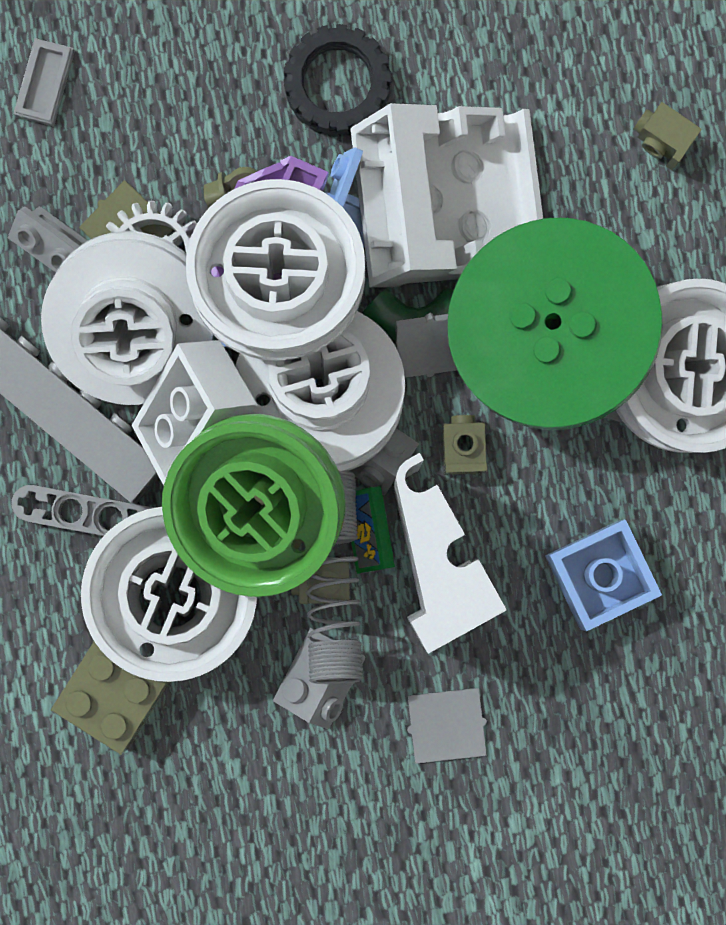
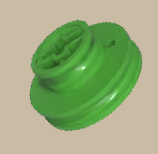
[162,414,346,597]

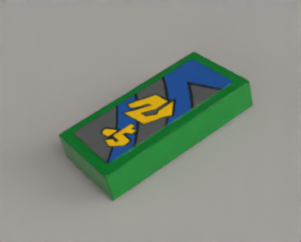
[351,486,395,574]

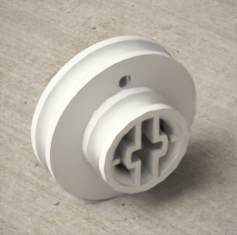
[186,179,365,360]
[41,231,213,405]
[616,279,726,453]
[236,311,405,471]
[81,507,257,682]

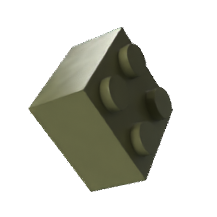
[51,641,170,755]

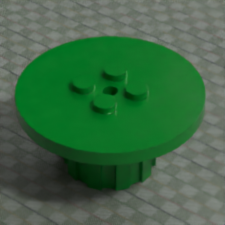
[448,218,663,430]

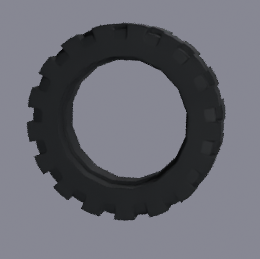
[284,24,391,137]

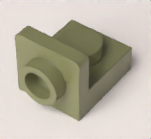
[291,562,350,604]

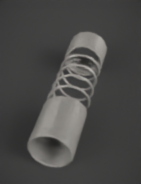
[306,470,363,684]

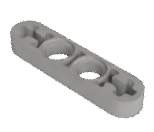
[12,485,153,536]

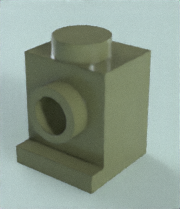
[633,102,702,171]
[442,415,487,475]

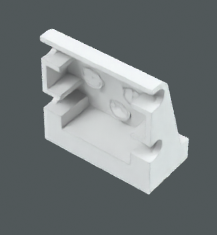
[351,103,543,288]
[394,453,507,654]

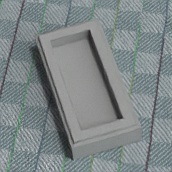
[13,38,75,127]

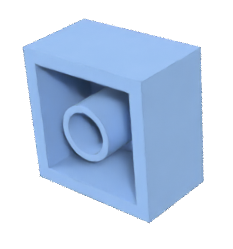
[545,519,662,631]

